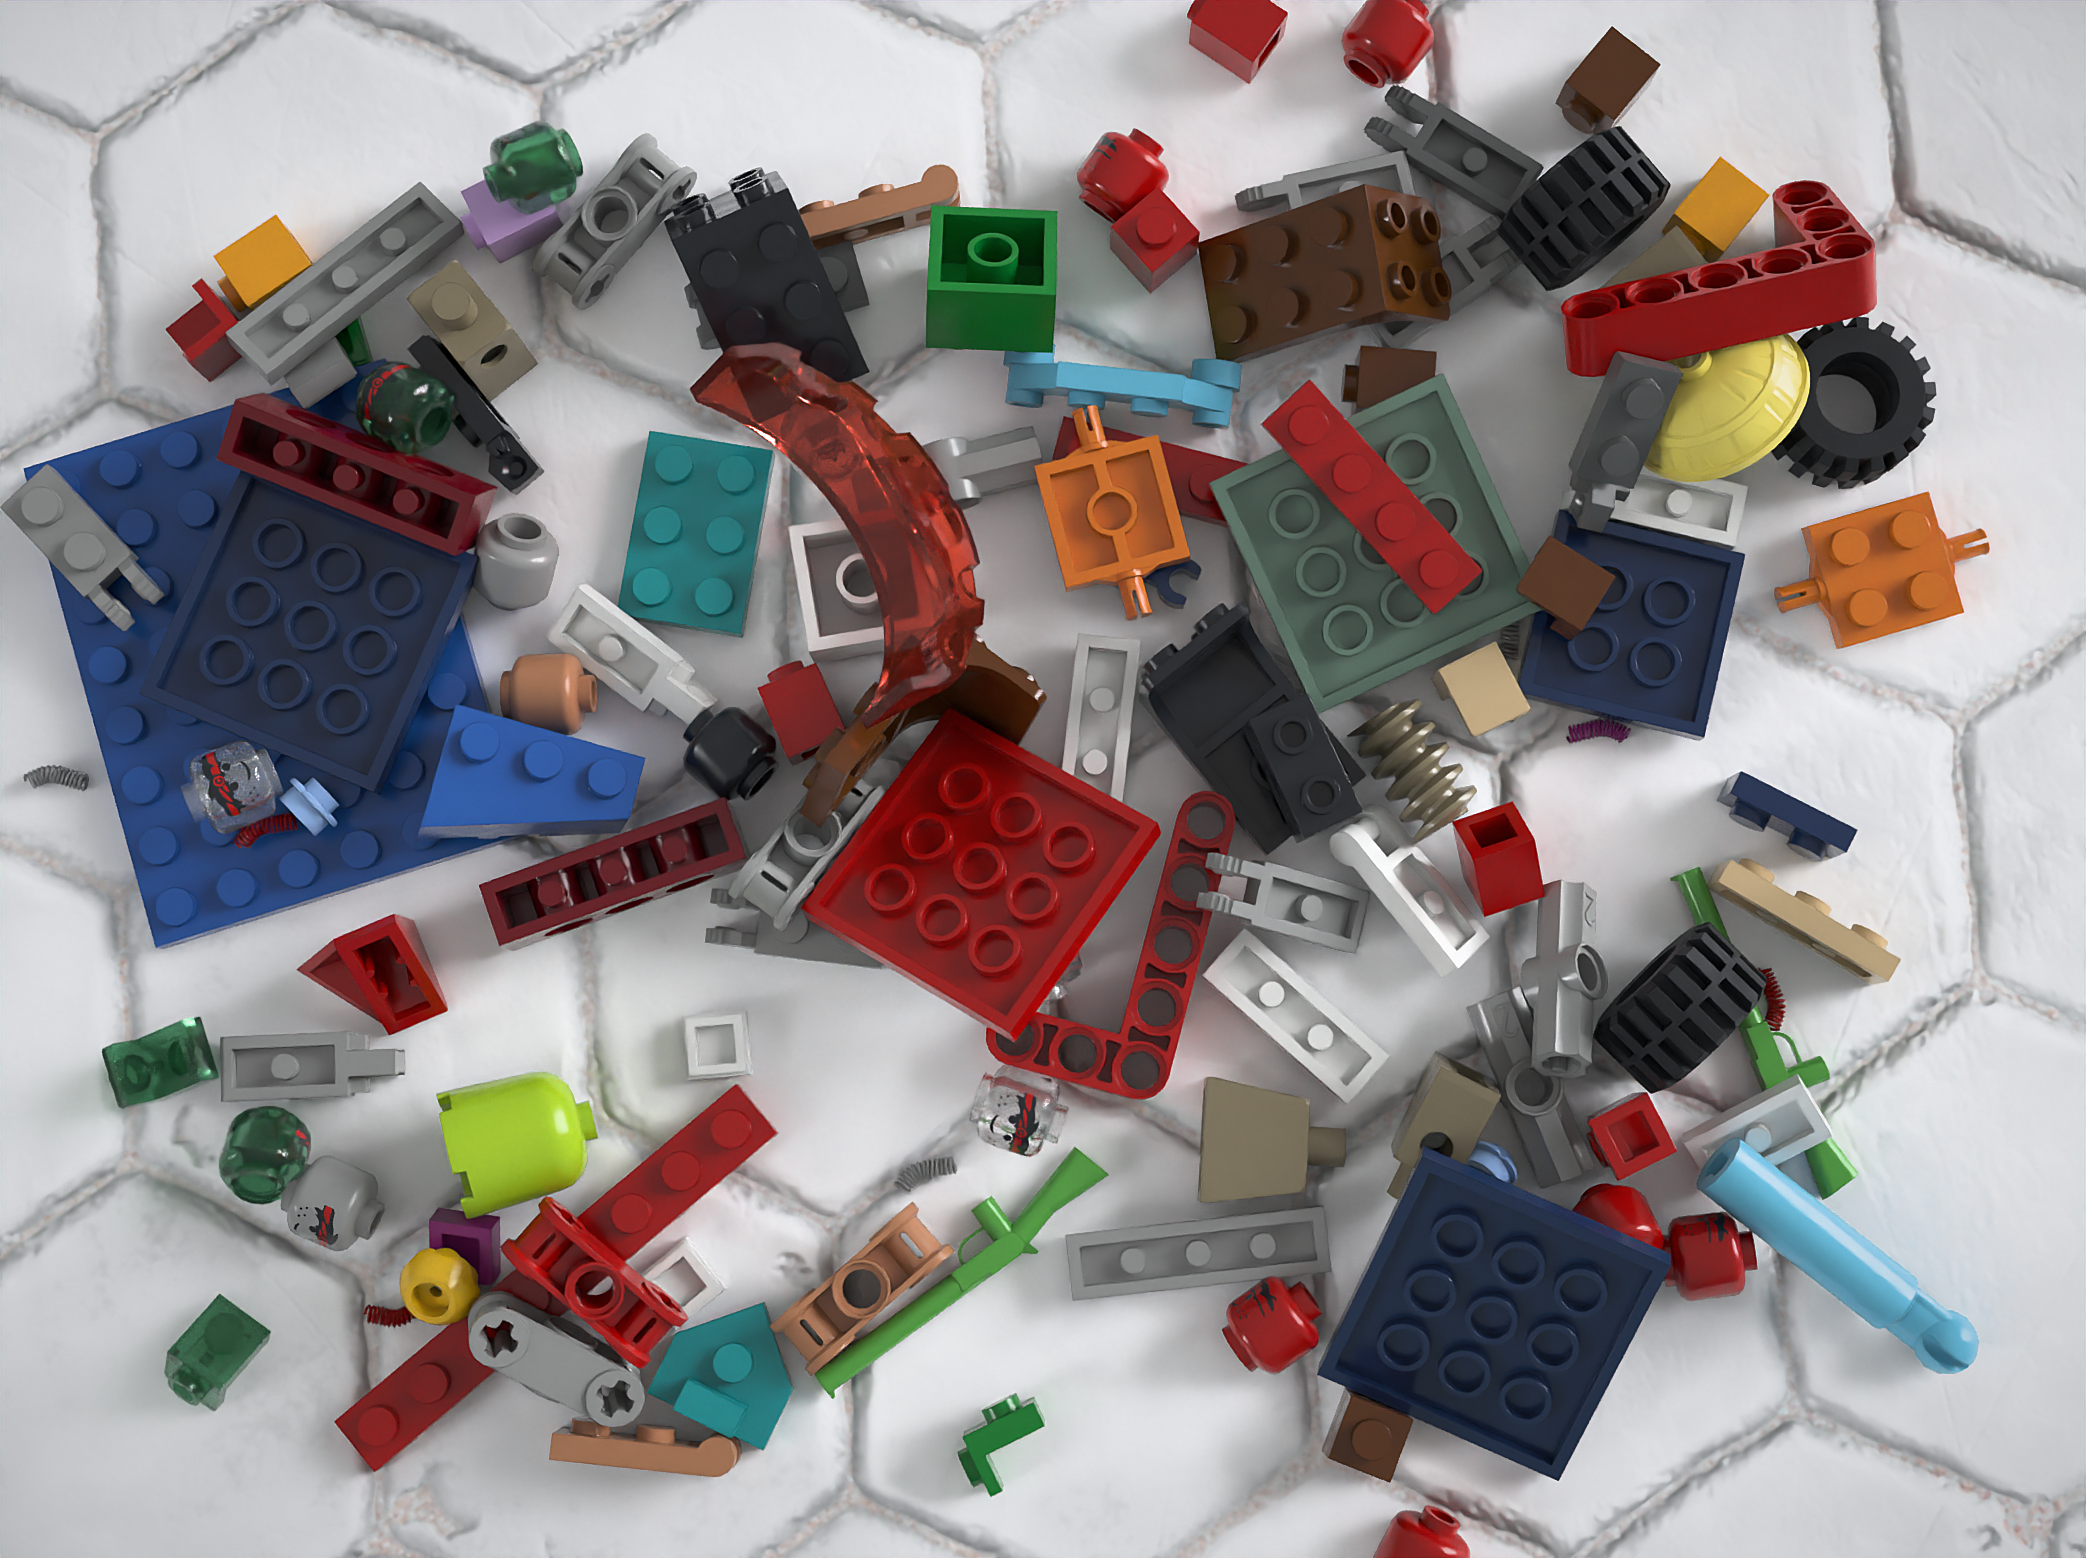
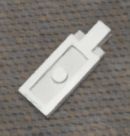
[546,583,717,725]

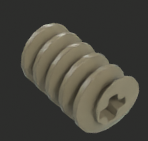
[1347,699,1478,844]

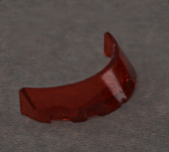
[689,342,985,730]

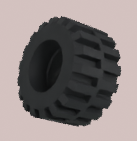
[1497,126,1671,291]
[1771,317,1937,489]
[1593,922,1767,1094]

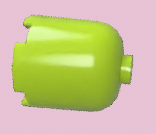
[436,1071,598,1219]

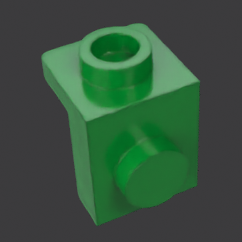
[957,1393,1045,1497]

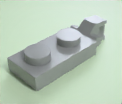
[220,1031,405,1102]

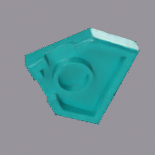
[647,1302,794,1450]

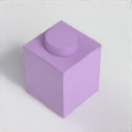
[460,158,563,264]

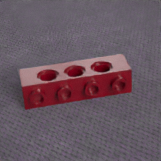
[216,392,498,556]
[479,797,751,951]

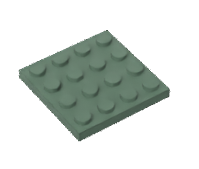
[1208,373,1542,714]

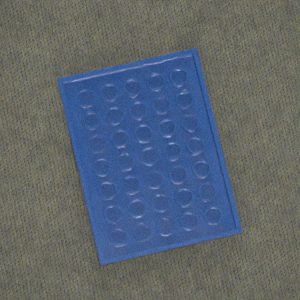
[23,358,528,949]

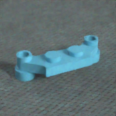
[1003,343,1242,429]

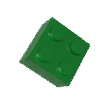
[926,205,1058,353]

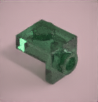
[101,1017,220,1109]
[164,1293,271,1411]

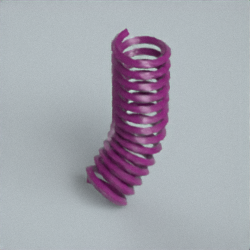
[1566,718,1631,744]

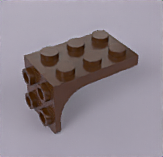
[1198,184,1452,363]
[799,616,1047,828]

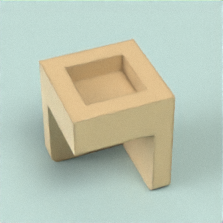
[1431,641,1531,737]

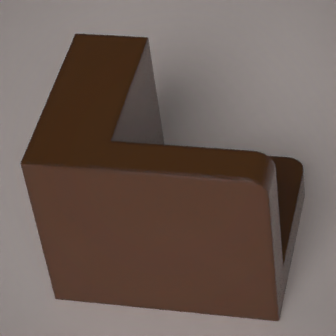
[1516,535,1616,641]

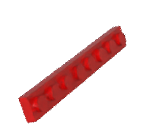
[334,1084,779,1472]

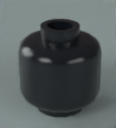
[683,707,779,801]

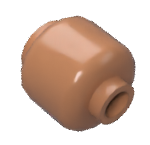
[500,653,598,736]

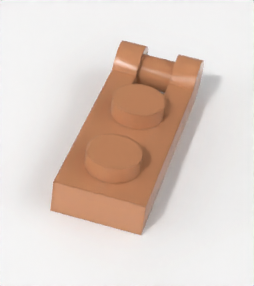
[798,164,961,250]
[549,1417,742,1477]

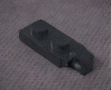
[407,335,545,495]

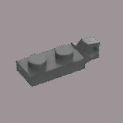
[1568,351,1683,533]

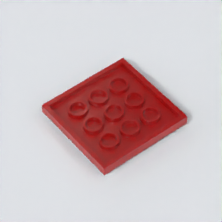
[800,708,1162,1043]

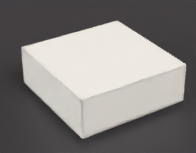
[681,1010,753,1080]
[641,1237,728,1330]

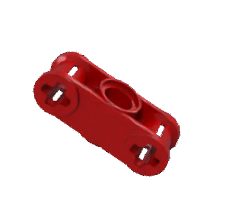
[500,1196,689,1369]

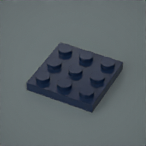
[1517,509,1746,741]

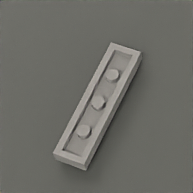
[225,181,464,386]
[1065,1206,1332,1301]

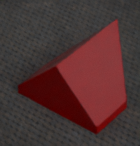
[296,914,448,1036]

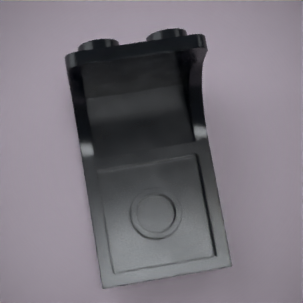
[664,167,870,423]
[1138,601,1367,857]

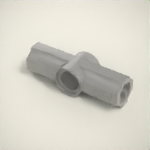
[849,425,1043,515]
[1521,880,1608,1079]
[1466,986,1595,1189]

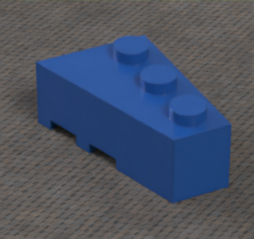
[416,704,646,842]

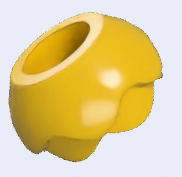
[399,1248,481,1326]

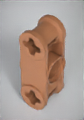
[769,1202,955,1376]

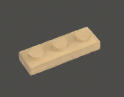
[1707,858,1901,985]

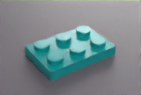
[617,431,775,638]

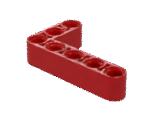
[1561,180,1877,377]
[985,791,1236,1100]

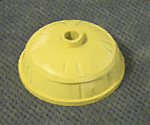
[1643,333,1810,482]

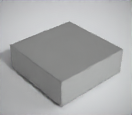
[284,336,357,409]

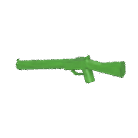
[1670,866,1859,1200]
[815,1146,1109,1399]

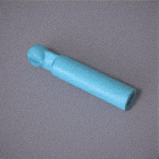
[1696,1137,1980,1374]

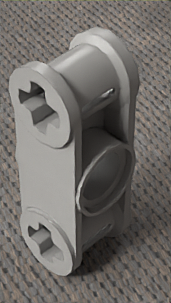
[532,132,697,310]
[728,779,888,932]
[468,1291,645,1428]

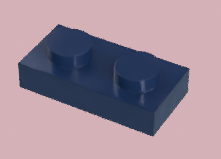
[1716,771,1858,861]

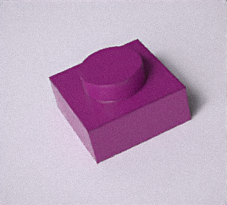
[429,1207,501,1286]

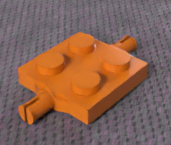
[1034,405,1190,621]
[1774,491,1990,649]

